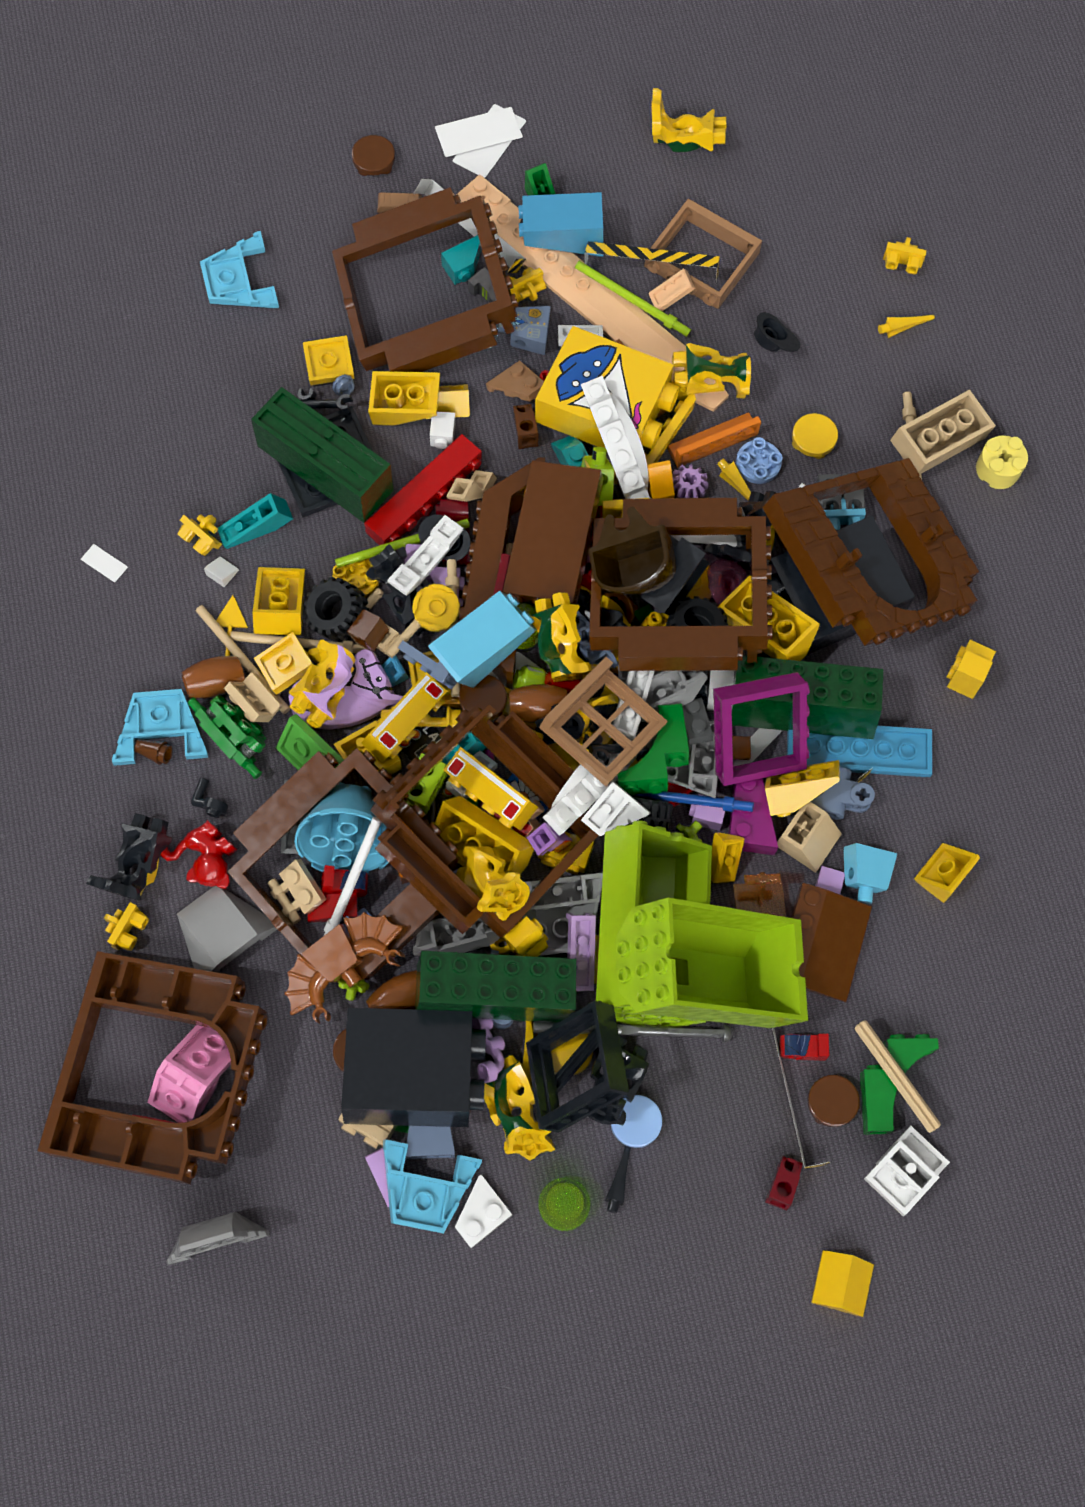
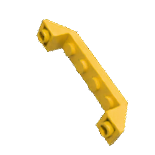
[614,370,696,485]

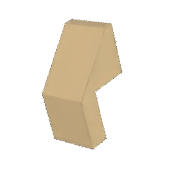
[446,470,497,502]

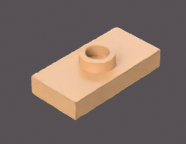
[649,268,695,311]

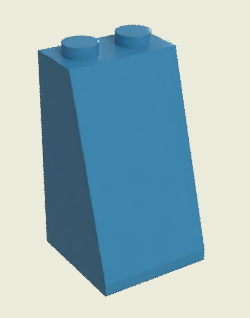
[518,192,604,256]

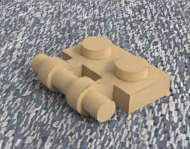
[267,859,326,924]

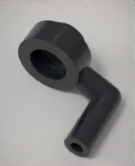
[191,778,229,818]

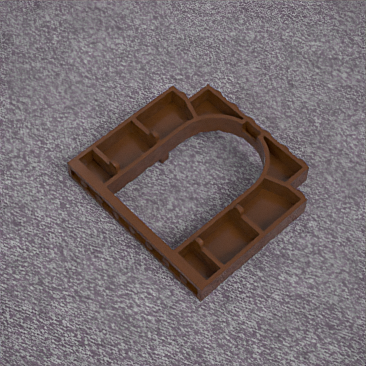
[762,458,979,646]
[38,951,268,1185]

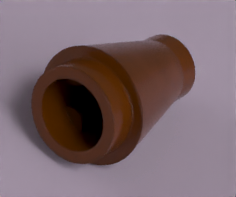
[134,739,173,765]

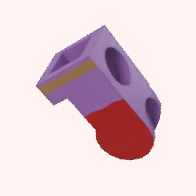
[526,822,573,856]

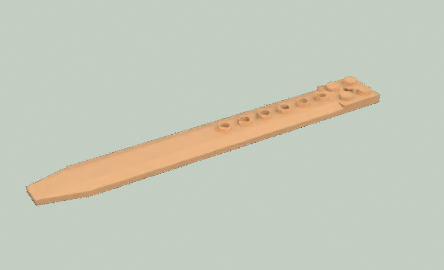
[456,174,729,412]

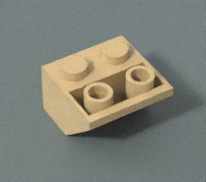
[777,802,842,873]

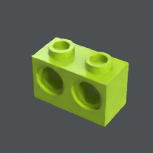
[407,753,448,814]

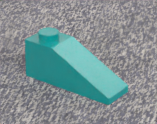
[218,493,293,549]

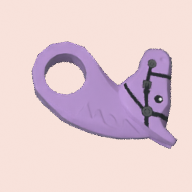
[289,649,403,730]

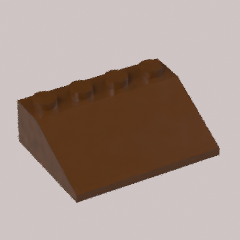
[791,883,872,1002]

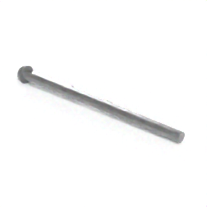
[533,1022,733,1043]

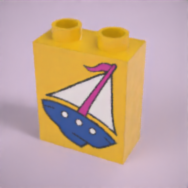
[535,326,680,449]

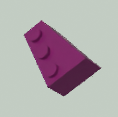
[728,778,778,856]

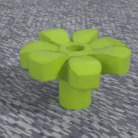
[676,820,702,839]
[337,978,369,1000]

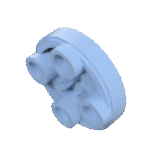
[736,437,783,484]
[611,1095,662,1148]

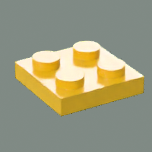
[303,335,355,386]
[254,632,313,695]

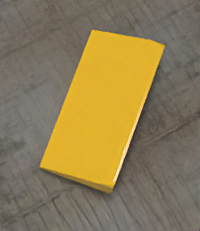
[711,832,745,883]

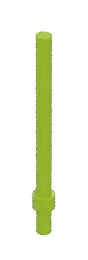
[575,260,692,337]
[335,519,470,568]

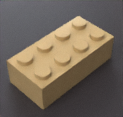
[890,390,996,474]

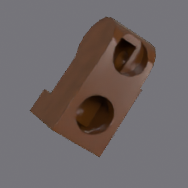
[513,404,538,449]

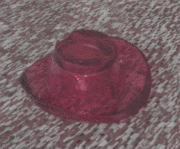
[707,559,747,606]

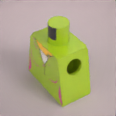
[581,447,614,506]

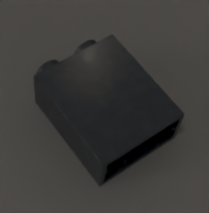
[767,515,915,655]
[341,1008,486,1127]

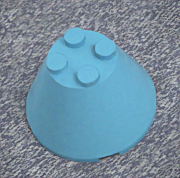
[295,782,389,875]

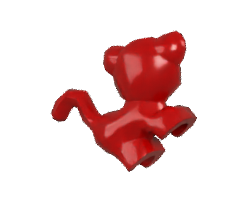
[160,820,238,889]

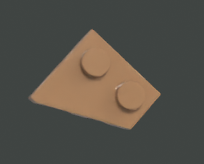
[486,360,544,402]

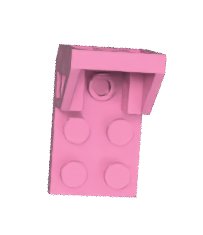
[148,1025,231,1123]

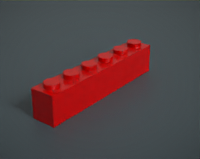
[364,434,482,545]

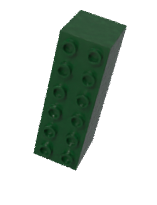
[251,387,394,523]
[732,655,883,739]
[415,951,576,1022]

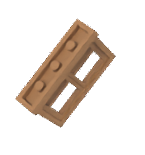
[539,657,668,787]

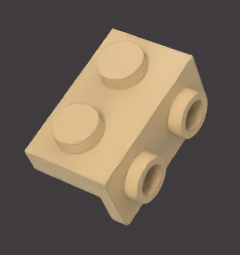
[224,673,282,722]

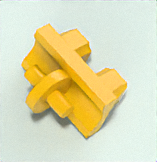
[883,237,927,274]
[510,267,546,302]
[177,514,222,556]
[104,902,149,951]

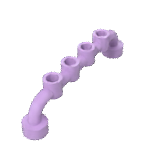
[472,1018,505,1083]

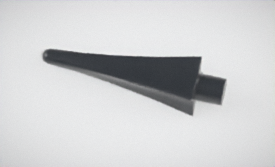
[605,1145,631,1213]

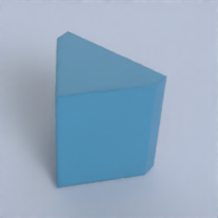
[382,655,409,687]

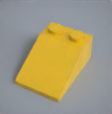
[368,371,440,425]
[253,567,305,635]
[765,760,840,817]

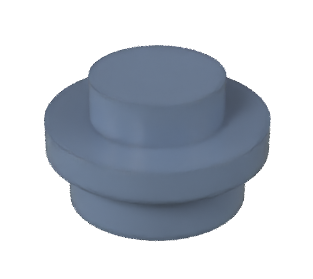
[332,374,355,396]

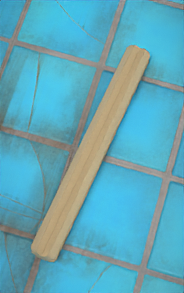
[855,1020,941,1133]

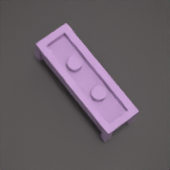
[566,913,596,991]

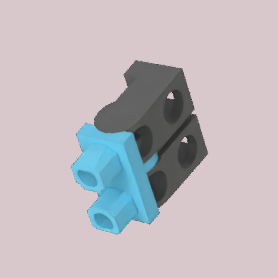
[816,474,866,531]

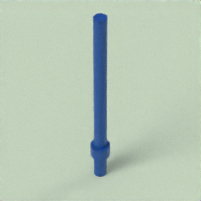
[635,791,754,812]

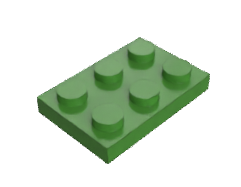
[276,714,344,770]

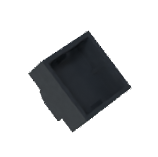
[641,535,713,616]

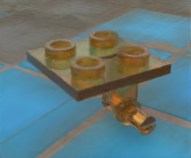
[733,872,786,917]

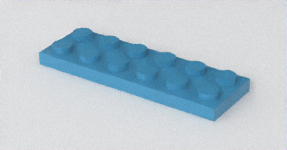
[787,726,932,777]

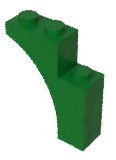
[617,704,689,796]
[860,1034,939,1135]

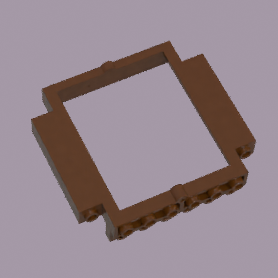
[332,187,519,372]
[589,498,773,671]
[370,704,599,938]
[227,748,461,980]

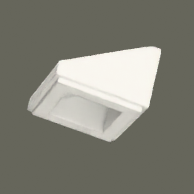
[204,557,239,587]

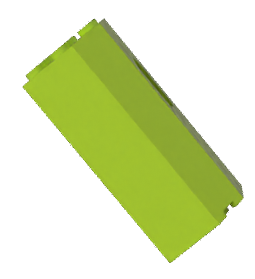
[596,821,712,1027]
[615,897,808,1028]

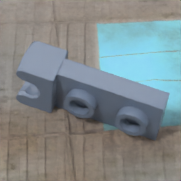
[398,640,457,689]

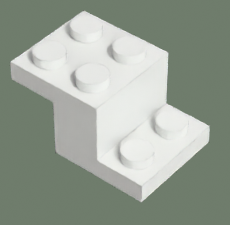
[864,1126,950,1216]

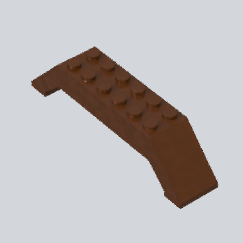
[459,457,545,689]

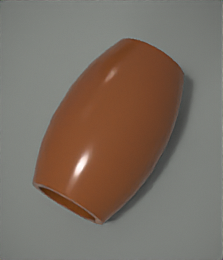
[181,656,245,698]
[509,684,567,723]
[366,970,417,1010]

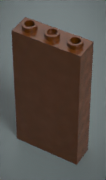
[503,461,604,607]

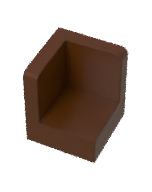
[347,610,389,652]
[732,736,751,760]

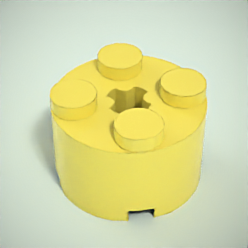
[976,436,1028,489]

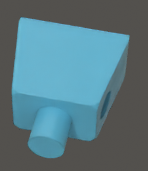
[844,843,897,904]

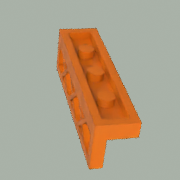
[667,412,761,468]

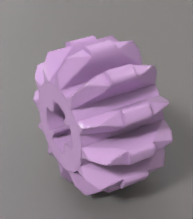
[672,463,708,498]

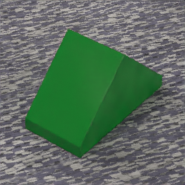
[525,163,555,196]

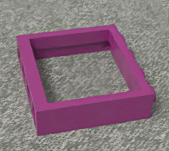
[713,672,810,786]

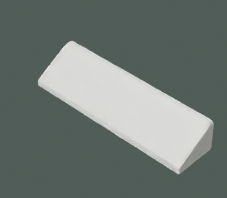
[609,671,654,740]

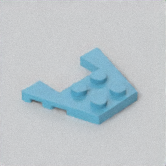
[200,231,279,308]
[112,689,208,766]
[383,1139,482,1234]

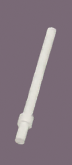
[324,817,382,935]

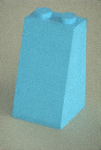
[428,591,537,688]

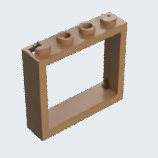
[644,199,762,309]

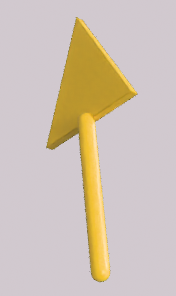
[216,595,248,656]

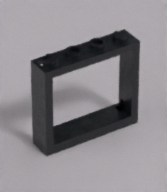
[526,1001,629,1133]

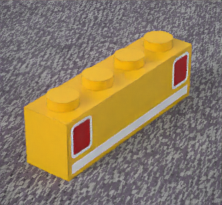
[361,672,448,763]
[443,747,538,830]

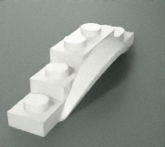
[581,376,650,499]
[542,740,637,836]

